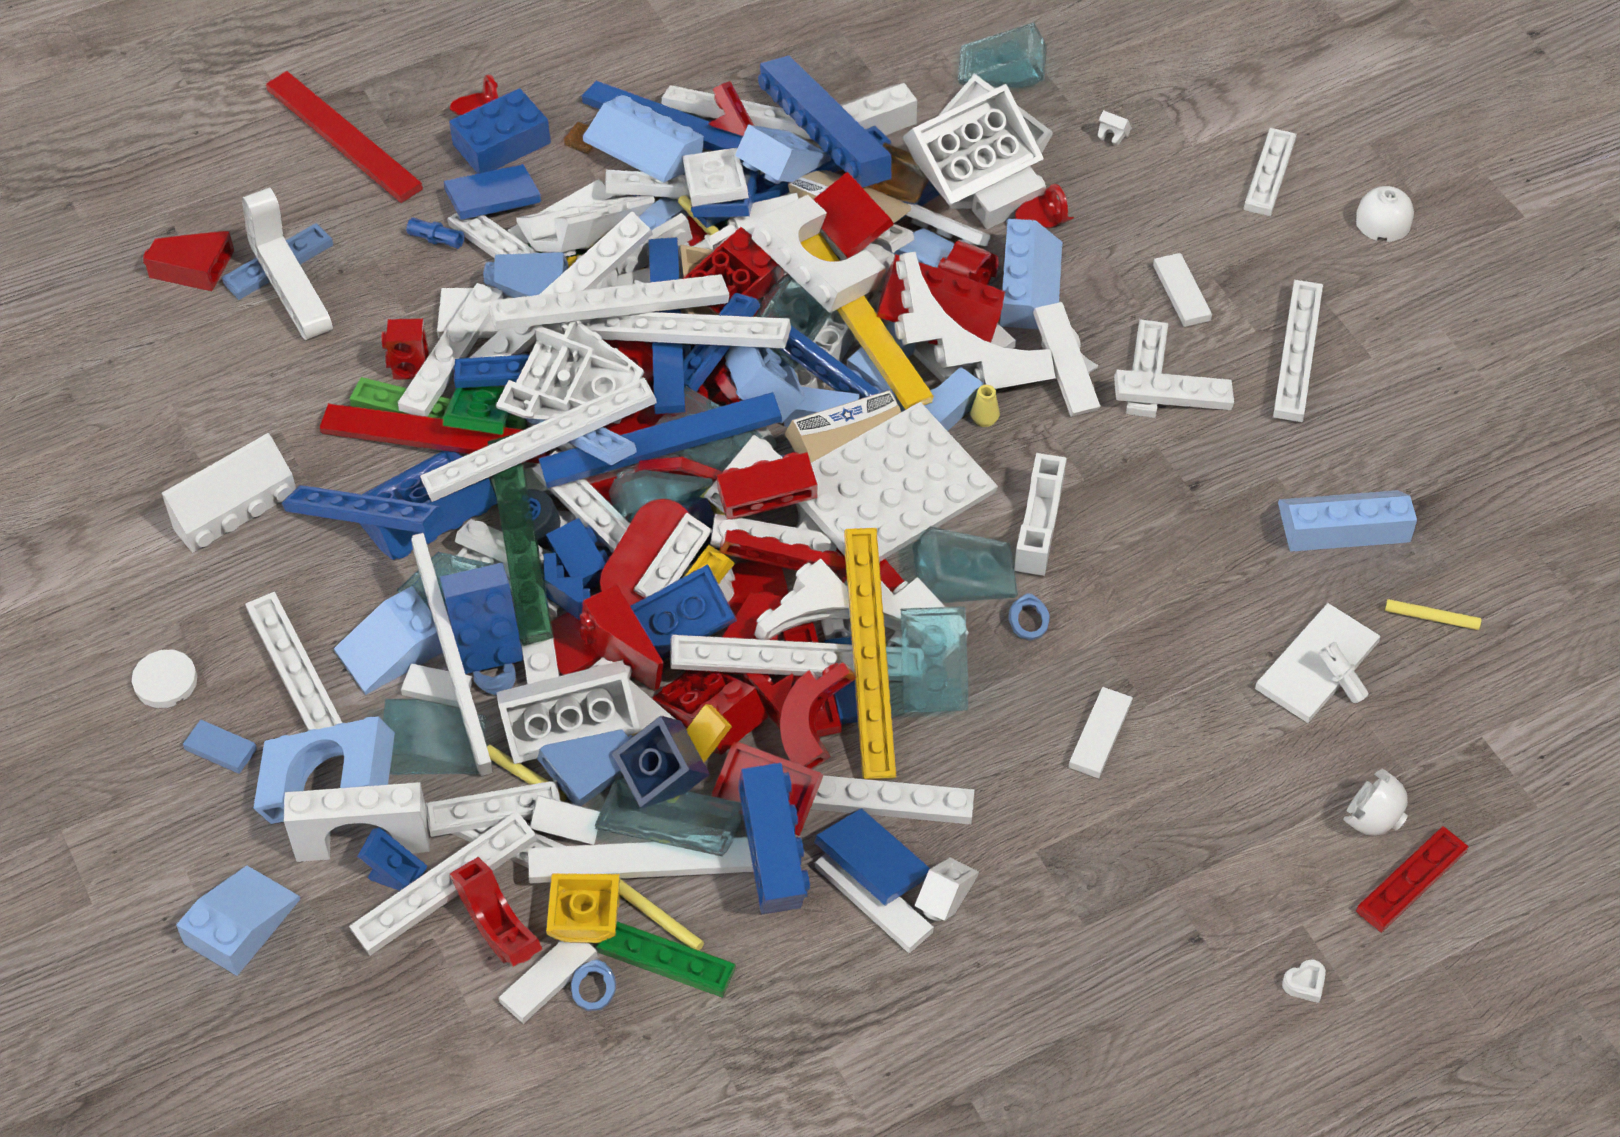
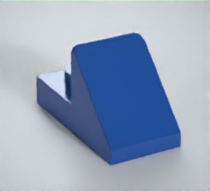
[357,827,427,891]

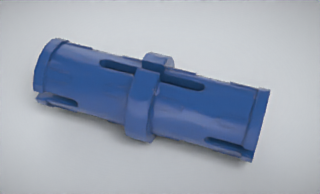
[406,217,464,249]

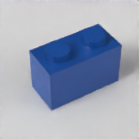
[546,518,609,590]

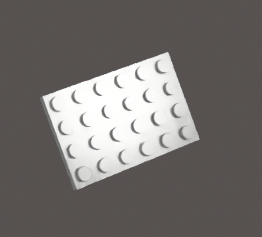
[798,402,998,562]

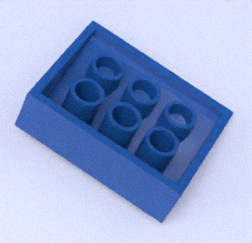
[359,451,498,560]

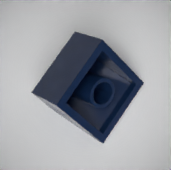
[612,715,710,808]

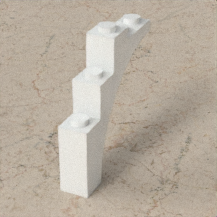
[895,252,1055,389]
[754,559,969,662]

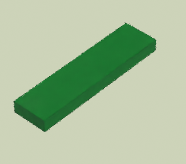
[597,921,736,998]

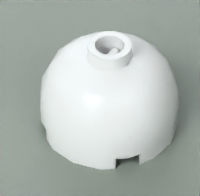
[1356,186,1414,242]
[1344,769,1408,836]

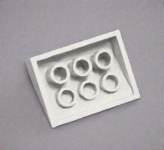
[903,84,1044,205]

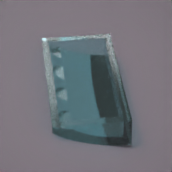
[595,776,743,857]

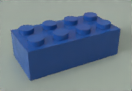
[738,763,810,915]

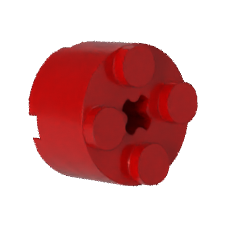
[937,240,999,286]

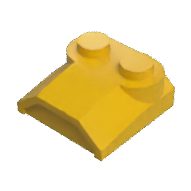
[546,873,620,943]

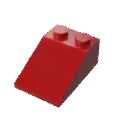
[579,585,663,691]

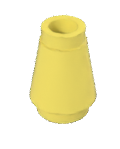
[970,385,1000,427]

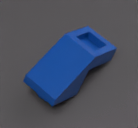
[543,553,590,620]

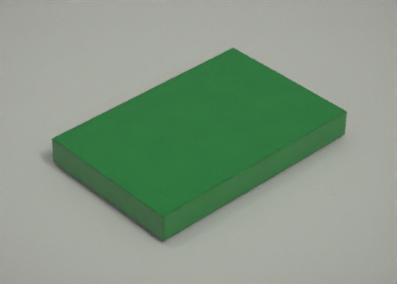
[443,386,511,435]

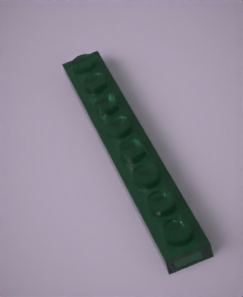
[488,434,554,646]

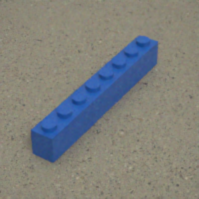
[758,55,891,187]

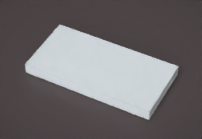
[1255,603,1381,723]

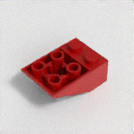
[682,227,784,315]
[652,670,768,755]

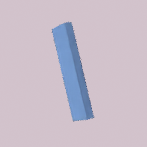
[222,223,333,300]

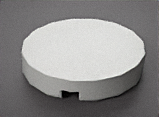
[131,650,197,708]

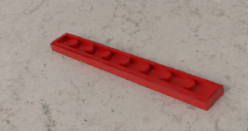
[266,71,423,203]
[319,403,551,464]

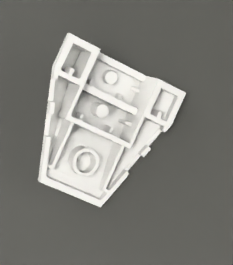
[516,196,655,256]
[496,320,644,424]

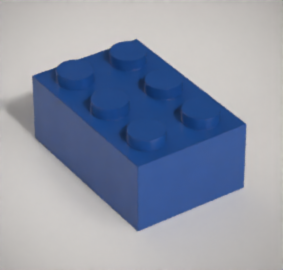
[449,88,551,174]
[440,562,524,674]

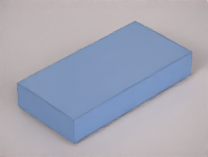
[183,720,257,774]

